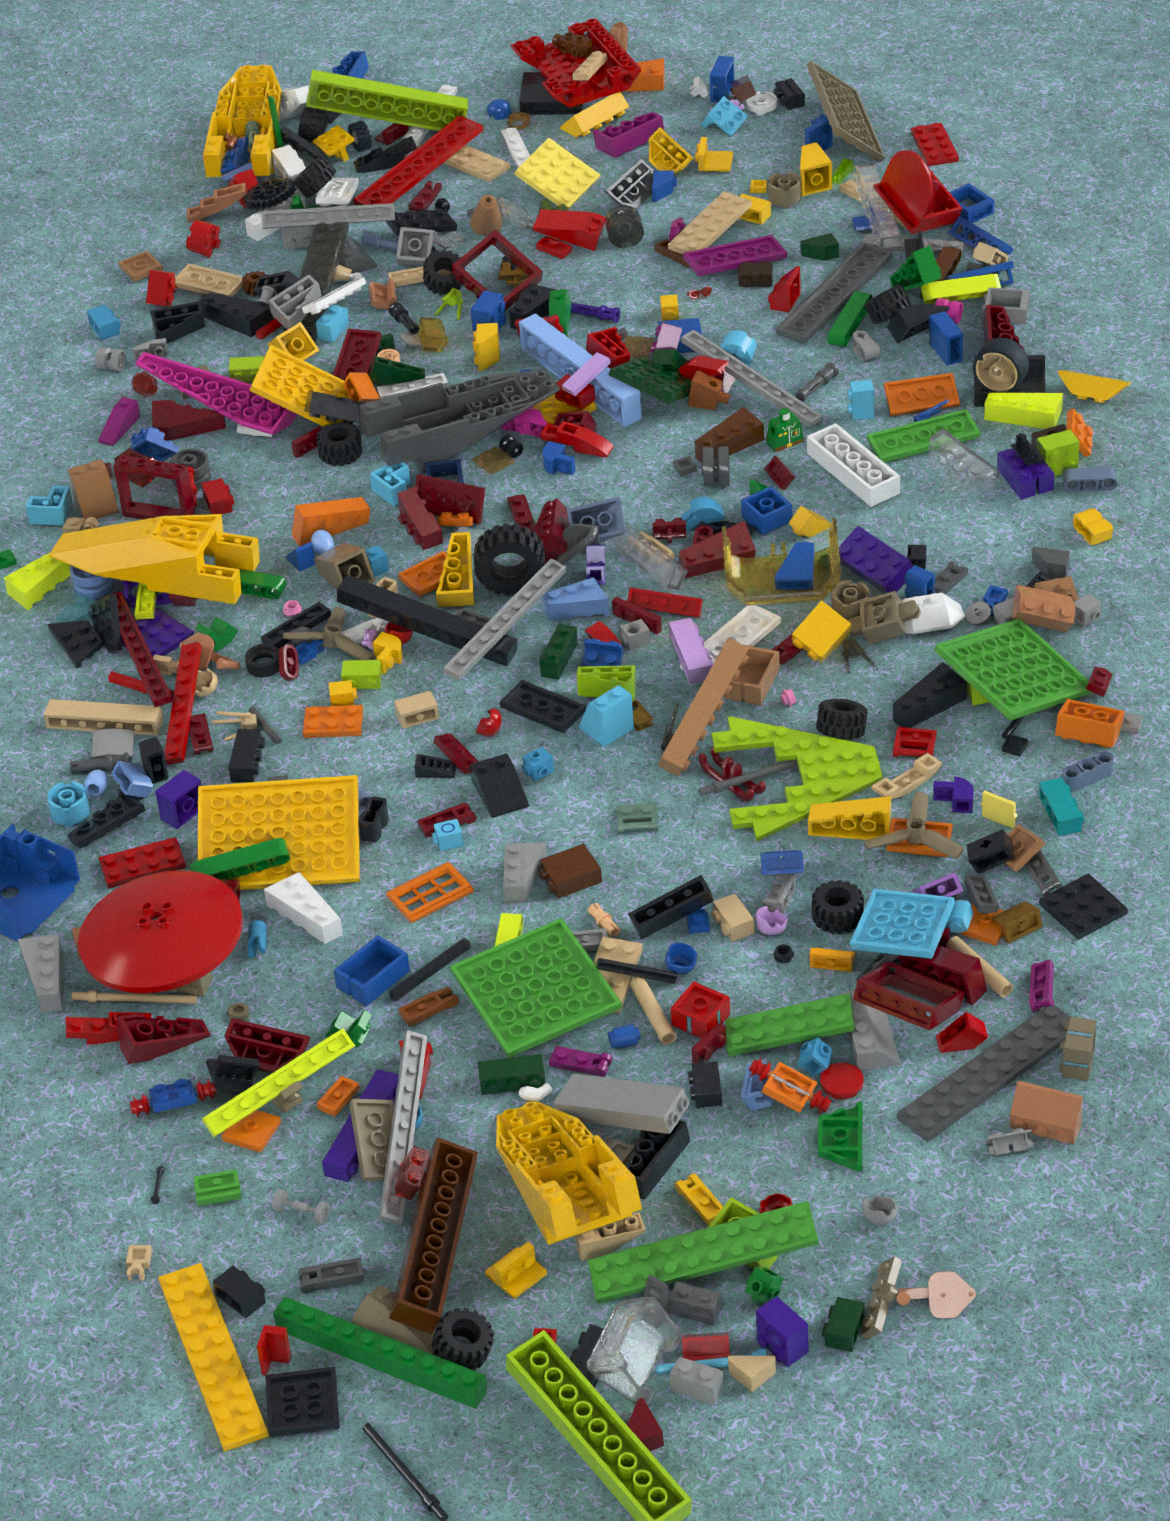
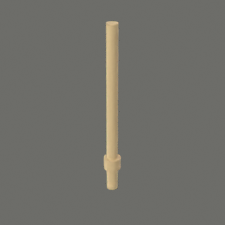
[72,990,197,1004]

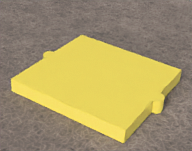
[980,790,1017,829]

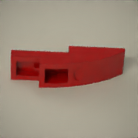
[540,421,614,458]
[65,1012,151,1045]

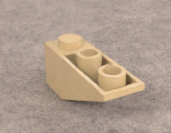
[575,1213,646,1261]

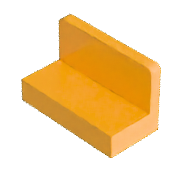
[809,948,855,972]

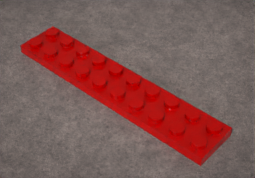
[353,115,484,206]

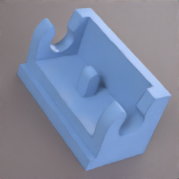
[741,1062,774,1111]

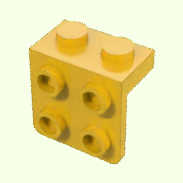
[695,137,733,172]

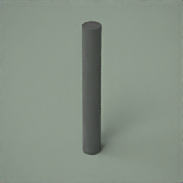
[248,707,282,745]

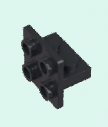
[206,1055,260,1094]

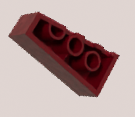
[983,305,1024,349]
[534,498,569,564]

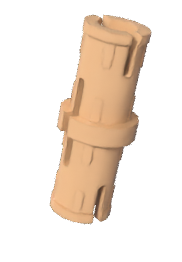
[588,903,621,938]

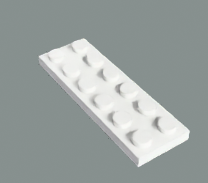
[316,178,359,207]
[680,603,781,670]

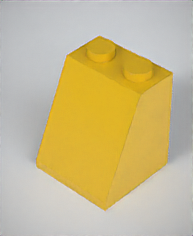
[800,142,832,196]
[792,600,851,663]

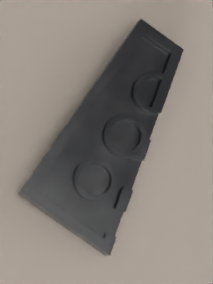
[68,791,145,848]

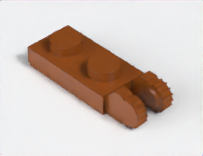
[398,987,459,1027]

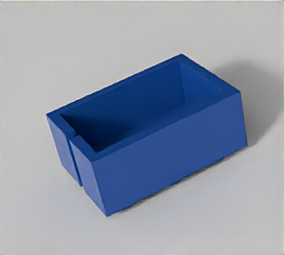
[334,935,410,1006]

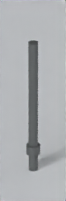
[698,760,798,796]

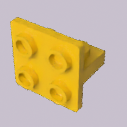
[313,125,355,162]
[485,1242,547,1299]

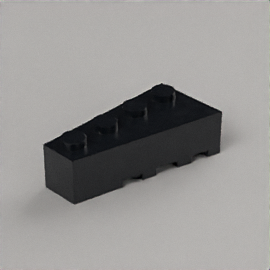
[626,1120,690,1200]

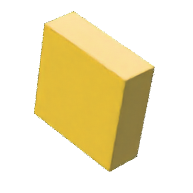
[750,180,767,193]

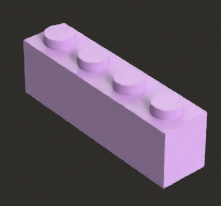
[669,618,713,684]

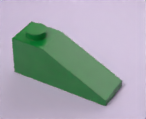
[549,289,572,337]

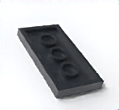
[385,208,457,236]
[500,680,586,733]

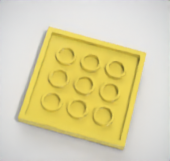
[514,138,600,211]

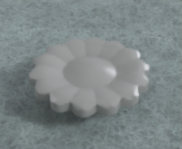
[400,332,423,347]
[965,601,991,625]

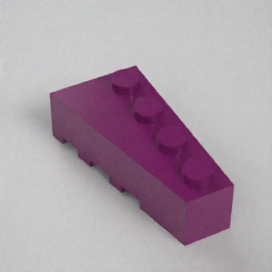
[593,112,664,157]

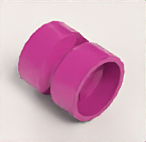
[935,298,963,324]

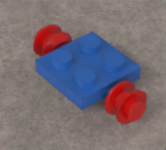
[129,1079,217,1118]

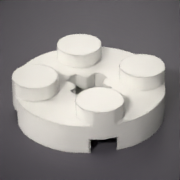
[746,91,777,115]

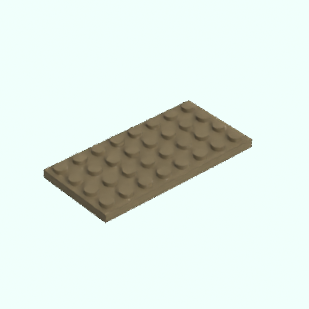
[807,60,885,162]

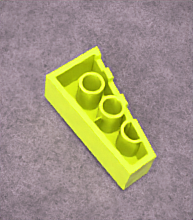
[984,393,1063,429]
[4,552,71,610]

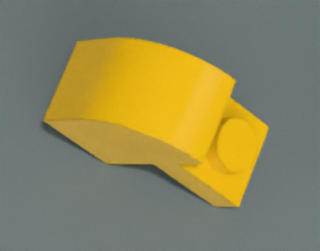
[373,632,403,674]

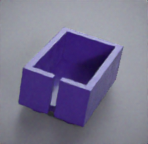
[997,448,1054,500]

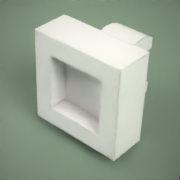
[689,76,708,98]

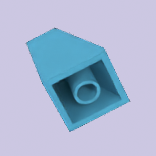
[579,685,634,747]

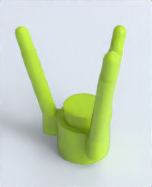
[435,288,464,320]

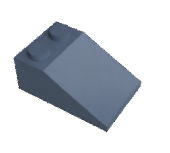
[567,497,626,543]

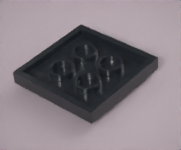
[1039,873,1128,940]
[265,1367,340,1437]

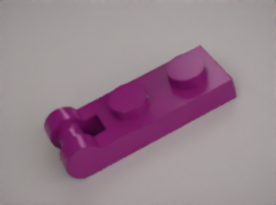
[1029,959,1054,1012]
[549,1046,613,1077]

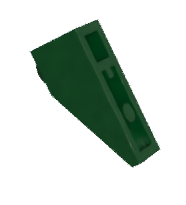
[369,356,425,385]

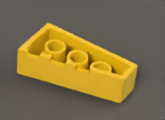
[808,796,891,840]

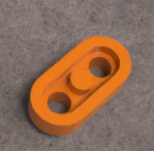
[438,512,473,527]

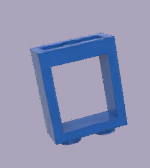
[709,56,735,103]
[950,183,994,223]
[760,850,804,875]

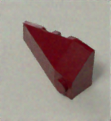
[117,1014,211,1064]

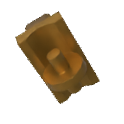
[498,262,528,290]

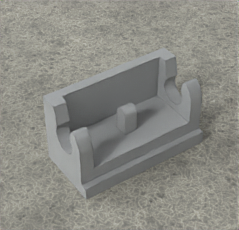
[761,874,796,914]

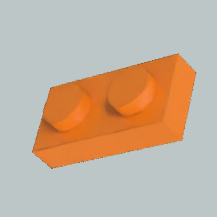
[316,1075,360,1117]

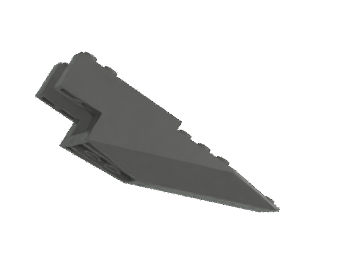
[359,370,560,474]

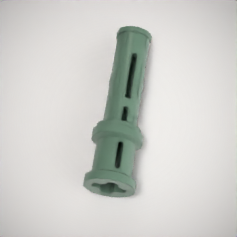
[245,121,260,151]

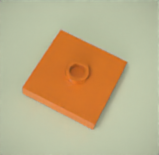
[959,904,1003,946]
[222,1110,281,1153]

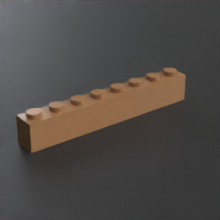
[658,638,749,777]

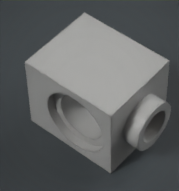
[619,619,650,651]

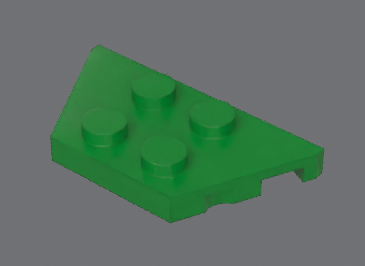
[818,1102,863,1172]

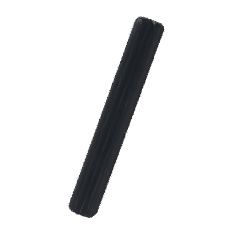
[596,958,677,984]

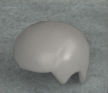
[862,1195,898,1225]

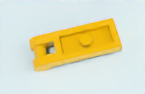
[674,1173,723,1225]

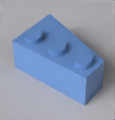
[542,577,610,621]

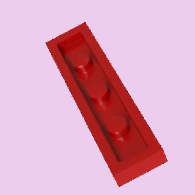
[627,587,703,618]

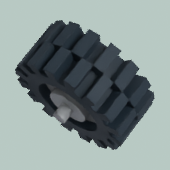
[347,120,372,152]

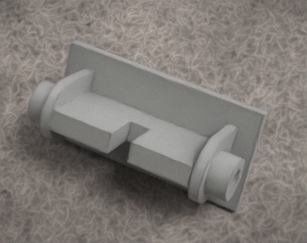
[985,1128,1033,1157]

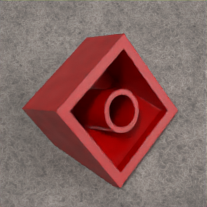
[768,266,801,313]

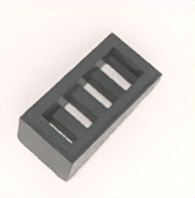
[642,1274,670,1324]

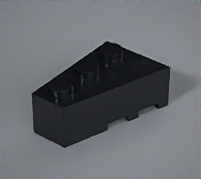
[509,284,557,329]
[150,301,205,344]

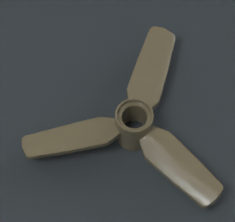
[283,606,373,660]
[864,791,963,859]

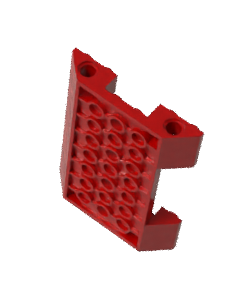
[510,18,641,107]

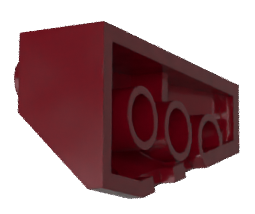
[152,400,226,440]

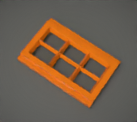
[386,862,474,923]

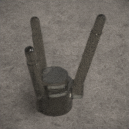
[842,638,879,674]
[660,704,679,752]

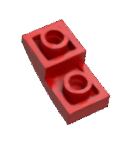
[584,621,622,645]

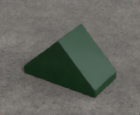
[651,349,687,377]

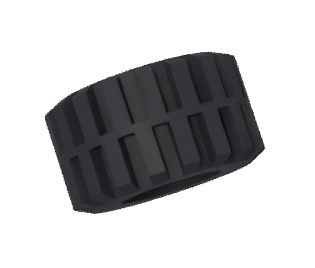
[298,106,330,142]
[294,156,336,198]
[423,249,465,296]
[864,285,912,324]
[316,422,362,466]
[816,699,868,740]
[812,880,864,934]
[432,1308,494,1371]

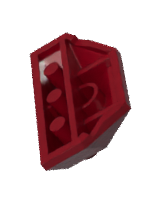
[224,1018,311,1073]

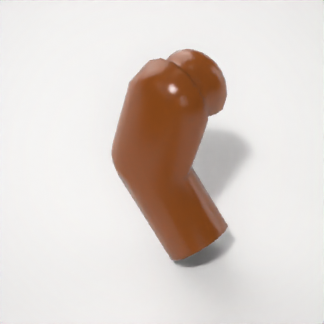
[223,133,237,151]

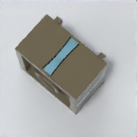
[1059,1016,1097,1081]

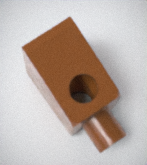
[688,371,731,410]

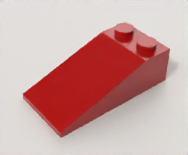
[532,209,607,251]

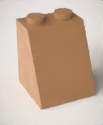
[68,459,119,520]

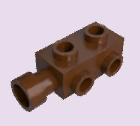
[552,32,593,57]

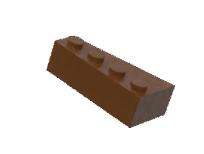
[694,407,764,463]

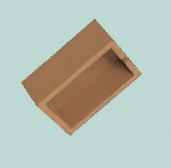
[724,645,780,706]

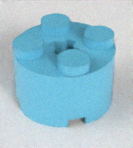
[720,330,757,366]
[47,781,90,828]

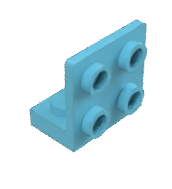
[701,96,748,136]

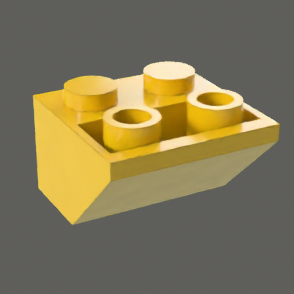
[473,323,500,372]

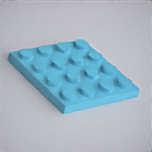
[850,889,955,959]

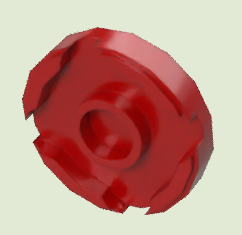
[820,1063,864,1100]

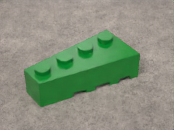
[889,246,942,291]

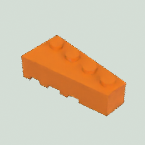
[625,58,665,91]
[291,497,371,547]

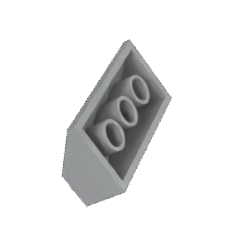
[841,990,900,1071]

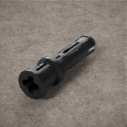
[389,302,419,335]

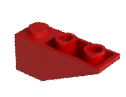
[678,355,729,380]

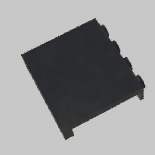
[519,72,583,115]
[974,355,1046,407]

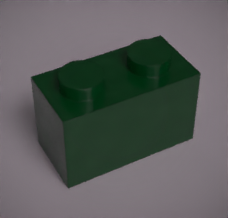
[822,1297,865,1352]

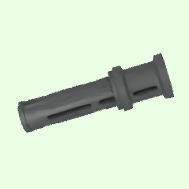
[796,362,839,401]
[70,752,130,774]

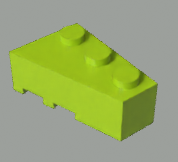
[577,665,636,702]

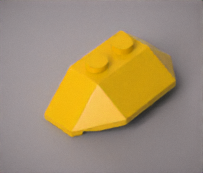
[649,127,694,174]
[1058,370,1131,403]

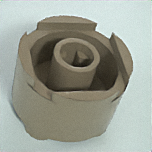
[768,172,801,209]
[831,580,869,620]

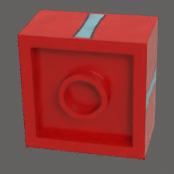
[671,981,730,1039]

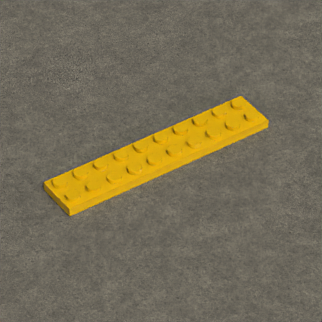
[158,1263,269,1452]

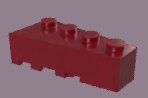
[678,520,756,578]
[898,945,987,1005]

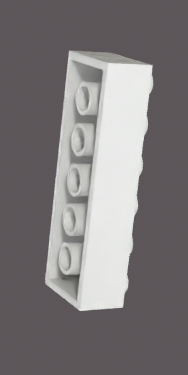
[807,423,900,507]

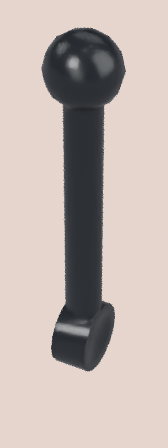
[151,1166,165,1204]

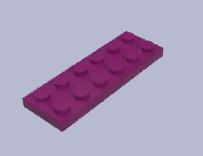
[683,235,788,276]

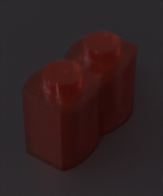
[395,1146,430,1200]

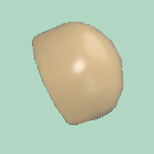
[195,669,218,697]

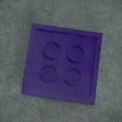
[121,608,194,657]

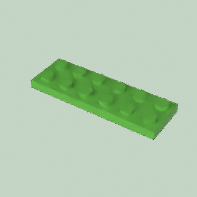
[867,409,981,463]
[726,993,855,1056]

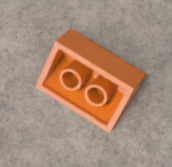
[1055,699,1125,748]

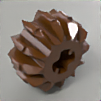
[242,270,266,297]

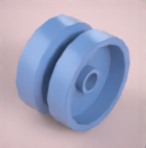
[70,566,114,600]

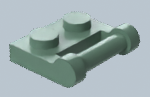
[616,803,658,833]

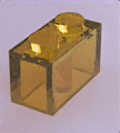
[418,317,448,352]

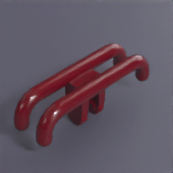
[699,746,766,802]

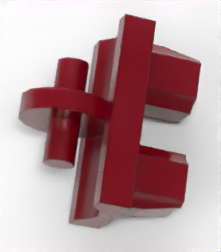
[652,517,686,544]

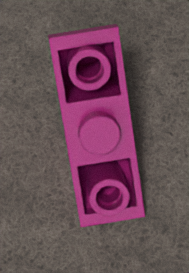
[501,409,547,438]

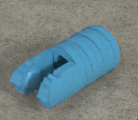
[247,920,267,958]

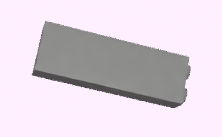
[553,1074,690,1134]

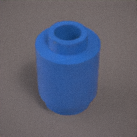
[608,1024,641,1049]

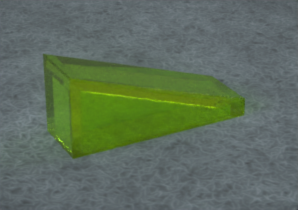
[832,158,855,184]

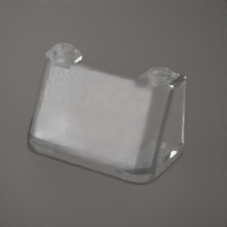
[586,1296,683,1405]

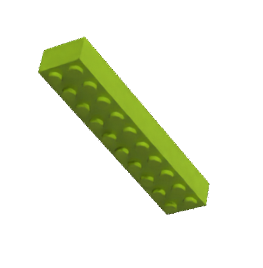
[306,70,468,131]
[506,1330,692,1521]

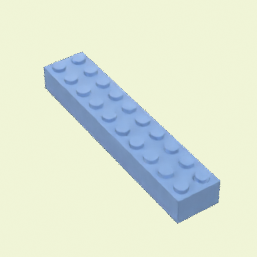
[519,314,642,427]

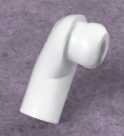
[519,1083,552,1102]

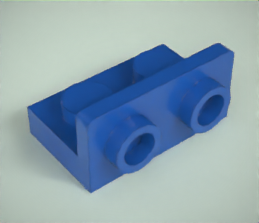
[581,638,624,667]

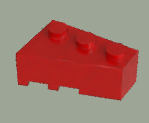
[586,327,630,369]

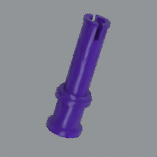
[571,302,620,323]

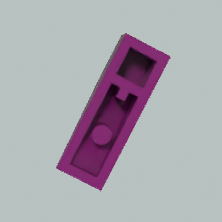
[98,397,141,446]

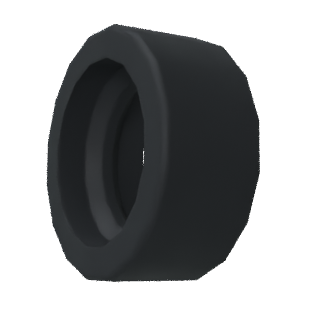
[245,644,279,678]

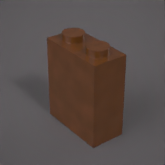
[538,844,602,899]

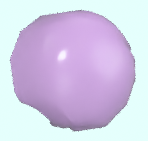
[755,906,788,935]

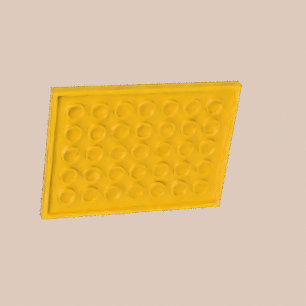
[198,775,360,890]

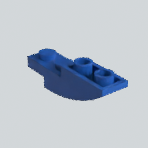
[220,136,251,174]

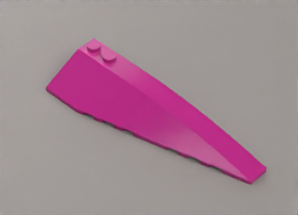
[136,352,298,435]

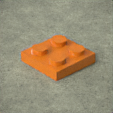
[1066,408,1093,457]

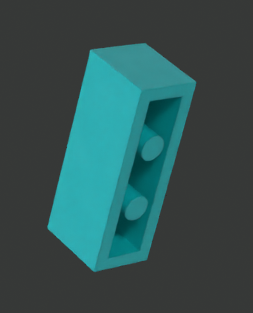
[1039,777,1084,836]

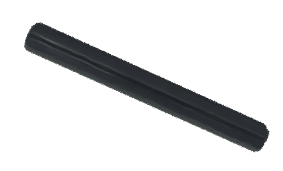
[389,938,471,1001]

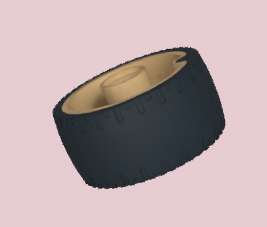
[973,338,1029,391]

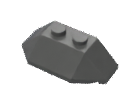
[605,159,653,210]

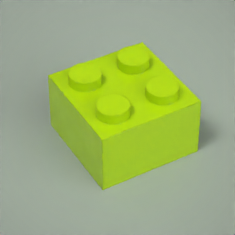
[1036,430,1079,476]

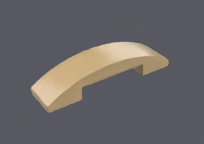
[871,753,942,799]

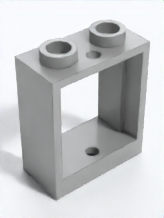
[982,288,1030,324]

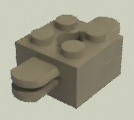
[847,591,921,644]

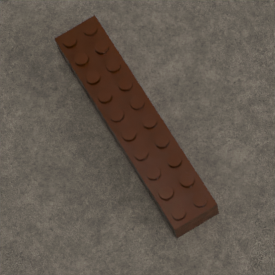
[389,1137,478,1334]

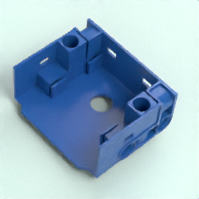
[0,824,80,941]

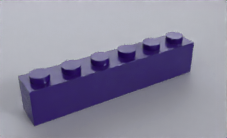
[322,1069,399,1182]

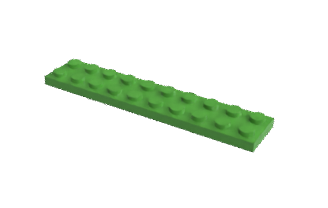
[588,1201,819,1303]

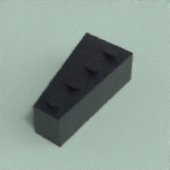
[199,292,274,338]
[304,391,367,428]
[893,662,967,728]

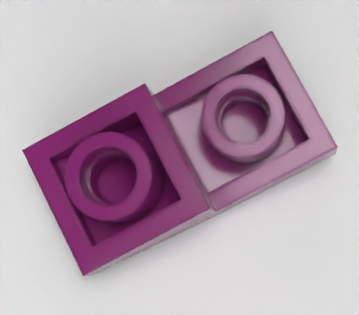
[669,218,686,242]

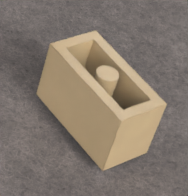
[972,242,1009,266]
[394,691,439,729]
[711,894,754,942]

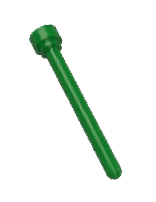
[268,96,284,148]

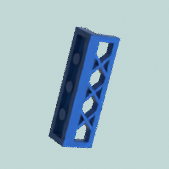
[948,216,1013,254]
[944,261,1014,286]

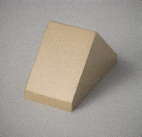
[728,1356,776,1392]

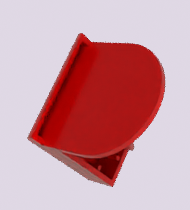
[873,150,963,234]

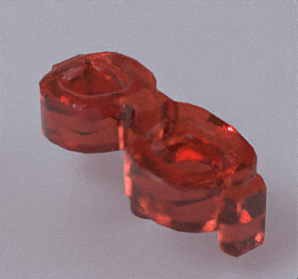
[686,287,712,299]

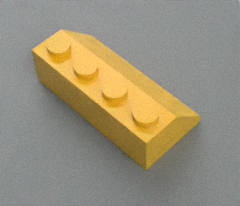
[560,92,629,138]

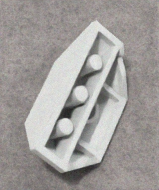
[902,593,965,634]

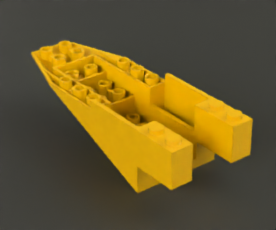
[203,65,282,177]
[49,514,260,604]
[496,1102,642,1245]

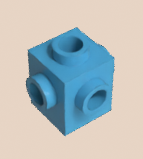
[522,747,554,781]
[798,1037,832,1076]

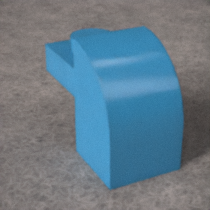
[681,497,725,531]

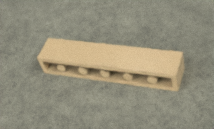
[44,699,163,735]

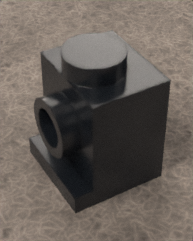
[907,545,927,570]

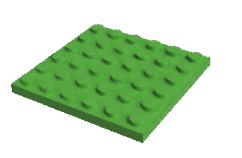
[934,619,1093,721]
[450,918,622,1058]

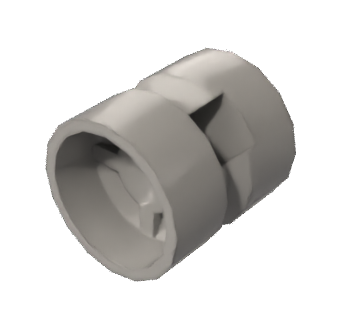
[95,347,126,372]

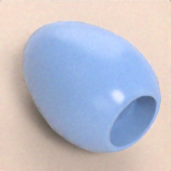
[311,530,334,555]
[84,770,108,796]

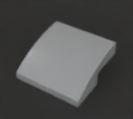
[91,729,134,761]

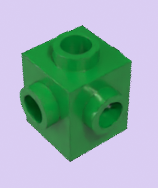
[744,1267,784,1304]

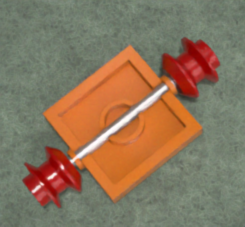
[749,1057,832,1114]

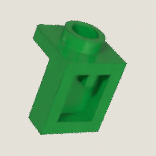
[0,549,17,570]

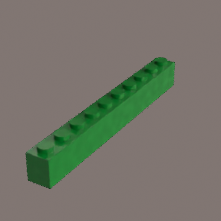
[273,1297,487,1409]

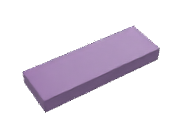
[561,352,611,396]

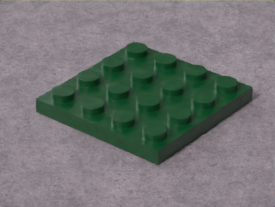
[609,356,692,404]

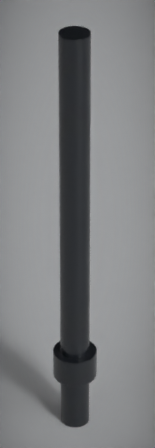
[362,1423,449,1521]

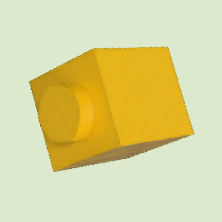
[660,294,679,321]
[329,680,358,706]

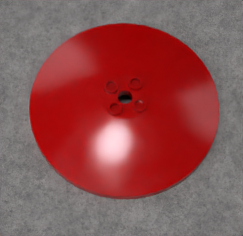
[78,871,243,993]

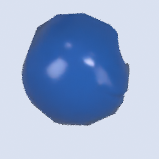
[487,99,512,120]
[665,942,697,974]

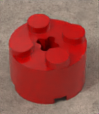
[186,220,221,258]

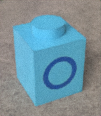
[432,819,464,851]

